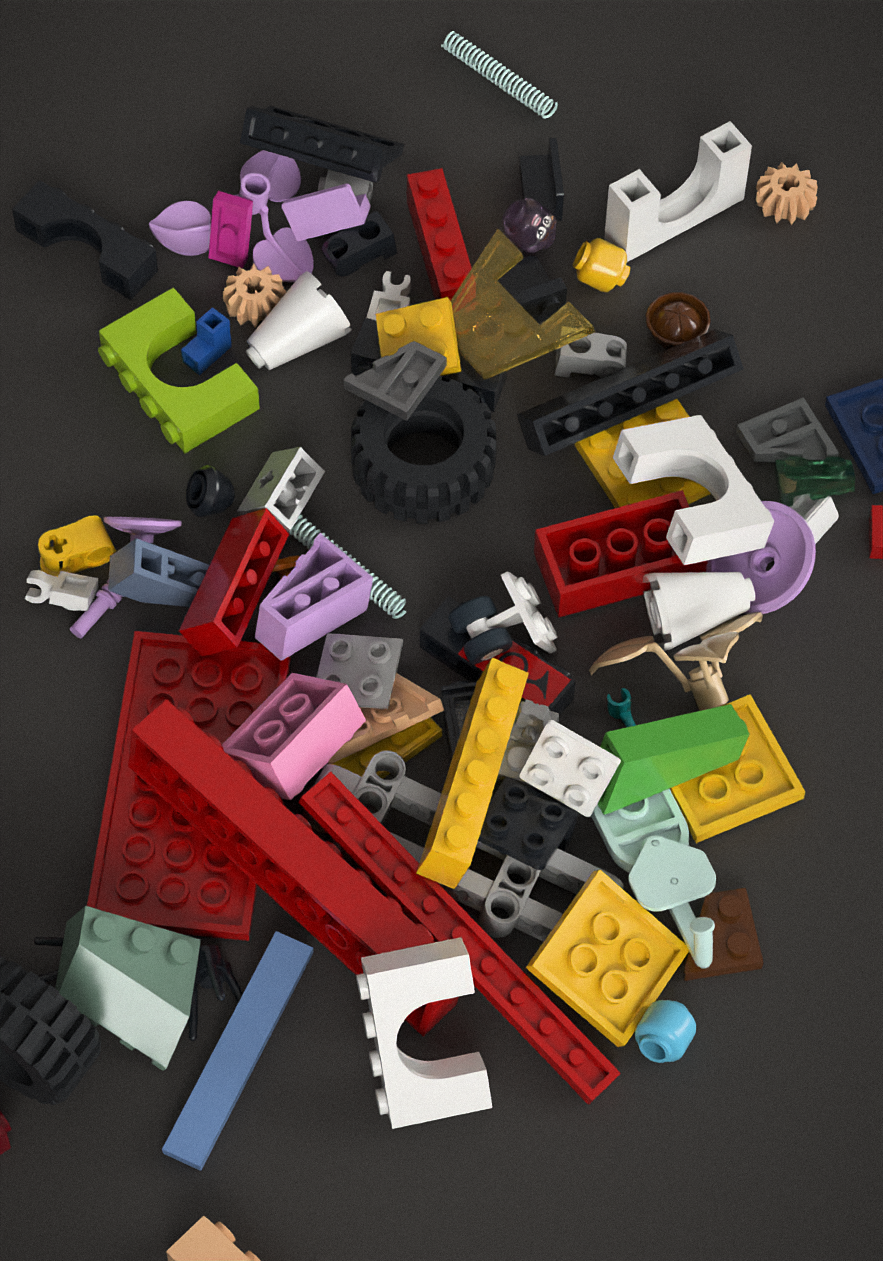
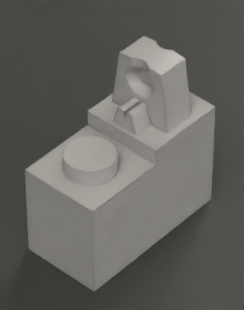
[493,699,559,794]

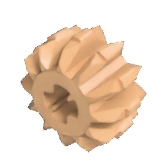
[756,162,818,225]
[223,263,286,328]

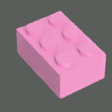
[222,673,366,800]

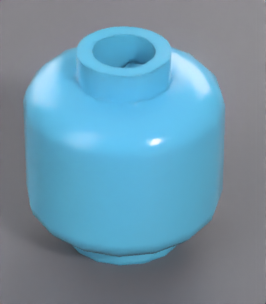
[635,1000,696,1063]

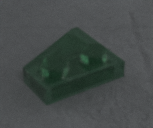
[774,456,856,507]

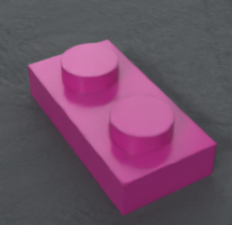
[208,191,253,268]

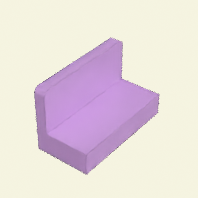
[282,183,371,242]

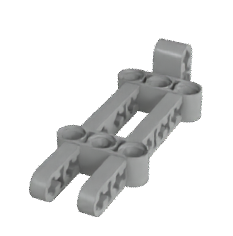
[302,750,624,942]

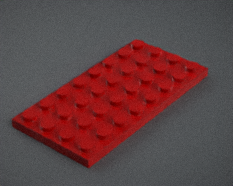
[87,631,291,941]

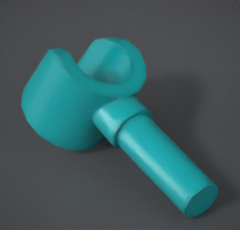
[607,688,636,728]

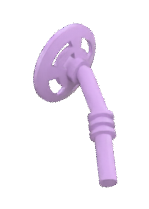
[70,517,182,639]

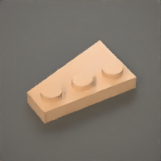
[328,673,444,764]

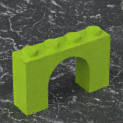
[98,287,260,453]

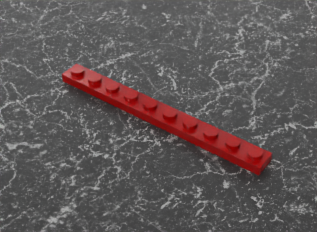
[299,772,621,1105]

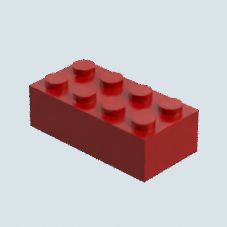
[534,490,708,618]

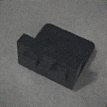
[474,256,567,337]
[478,776,579,870]

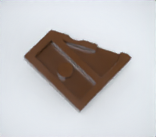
[683,888,764,981]

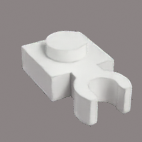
[366,271,411,320]

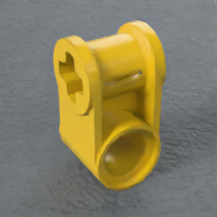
[38,516,116,577]

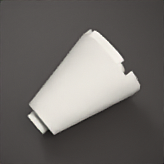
[246,271,352,370]
[643,572,755,651]

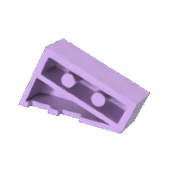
[255,533,373,661]

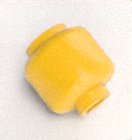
[573,238,630,292]

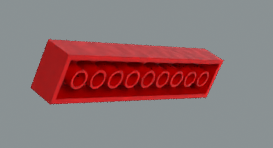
[128,699,460,1037]

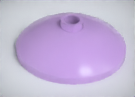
[706,501,816,614]

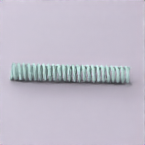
[441,31,558,119]
[287,515,406,619]

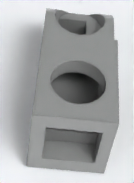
[554,327,627,378]

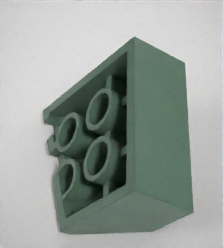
[55,906,201,1071]

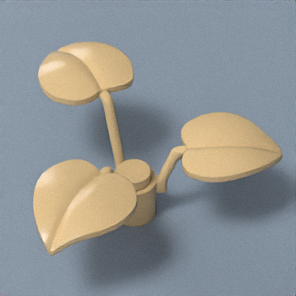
[589,612,763,711]

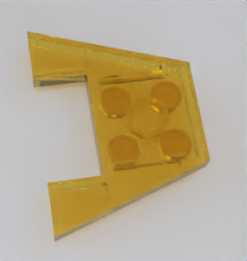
[451,229,595,380]

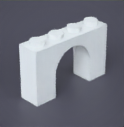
[604,121,752,262]
[613,415,774,565]
[356,937,492,1129]

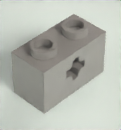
[237,447,325,531]

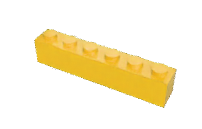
[416,658,529,889]

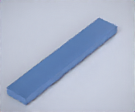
[162,931,313,1171]

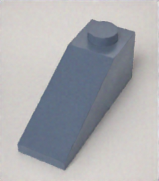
[108,538,210,607]

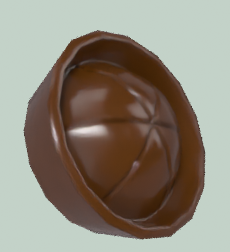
[646,292,711,349]

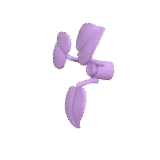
[149,150,313,282]

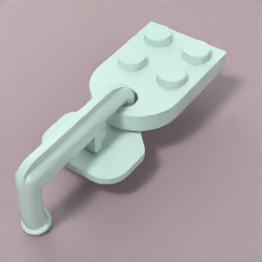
[591,789,716,969]

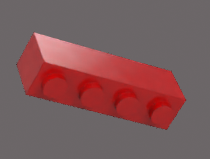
[407,168,477,315]
[179,508,289,657]

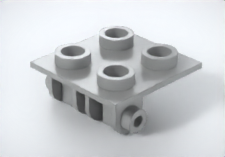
[316,633,403,710]

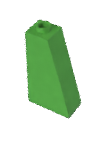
[598,704,750,815]

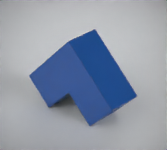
[181,307,232,375]

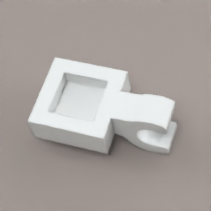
[26,570,98,611]

